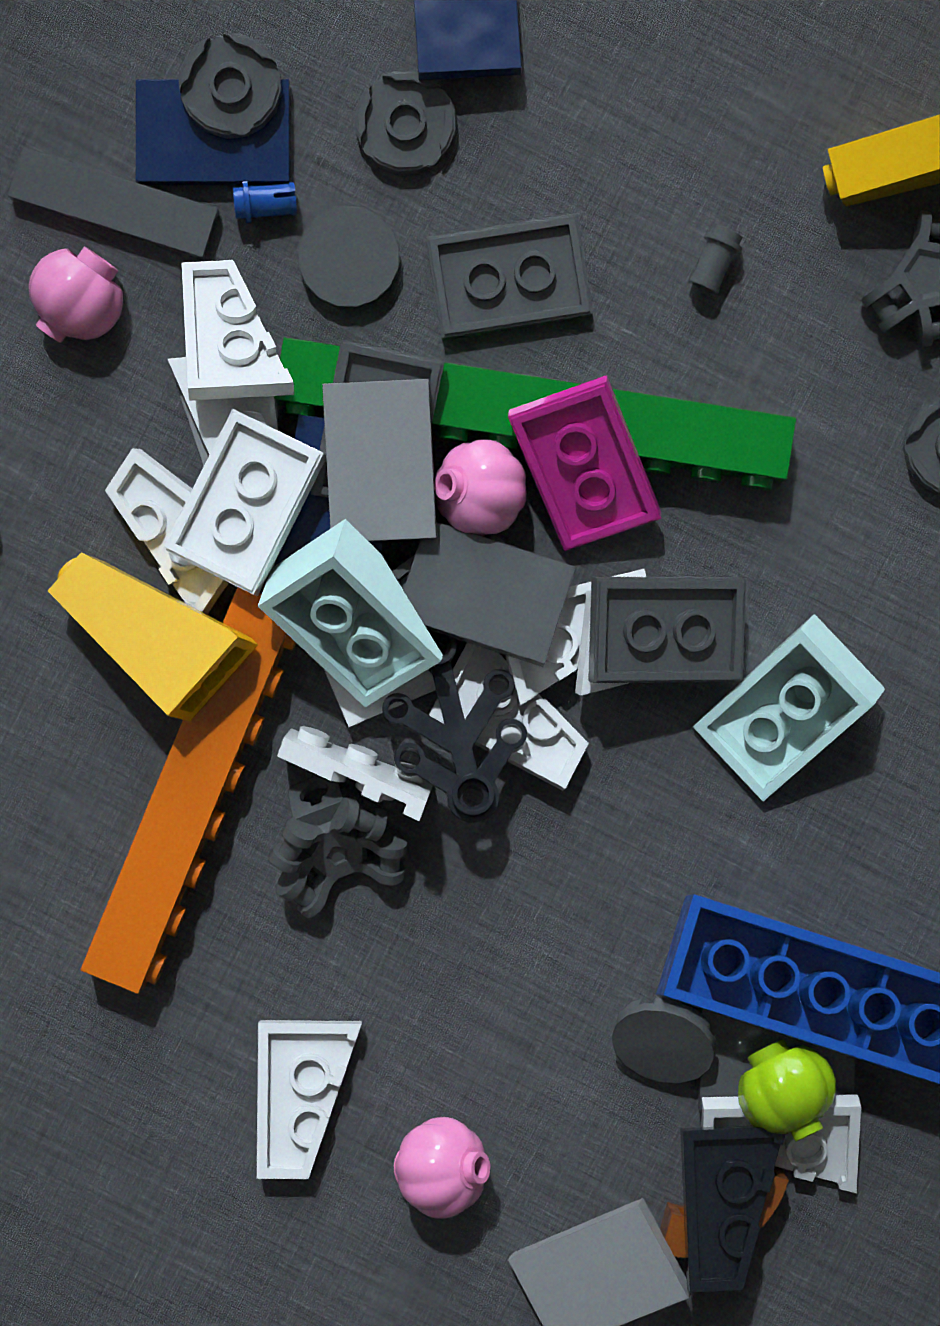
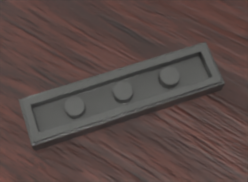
[7,147,220,260]

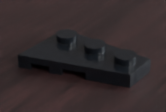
[680,1126,786,1293]

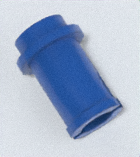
[233,181,297,223]

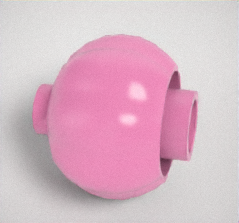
[29,246,123,343]
[434,440,527,537]
[394,1117,490,1219]

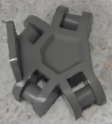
[861,210,940,349]
[269,776,407,918]

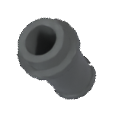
[688,225,743,295]

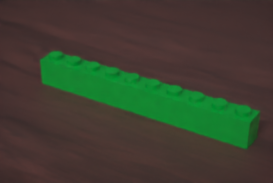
[274,337,796,491]

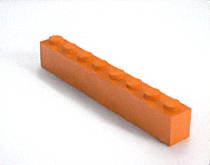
[80,587,296,994]

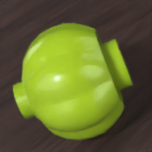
[738,1039,836,1142]

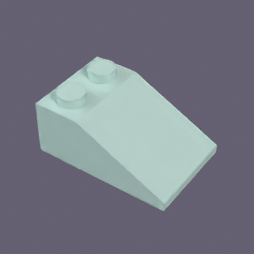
[258,519,443,707]
[693,614,885,801]

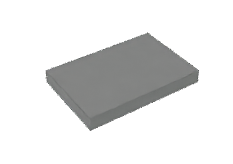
[322,379,437,541]
[508,1198,691,1326]

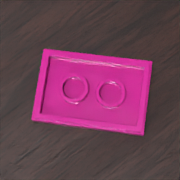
[508,375,661,551]

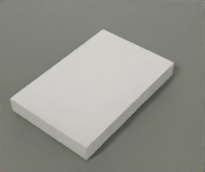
[163,409,326,596]

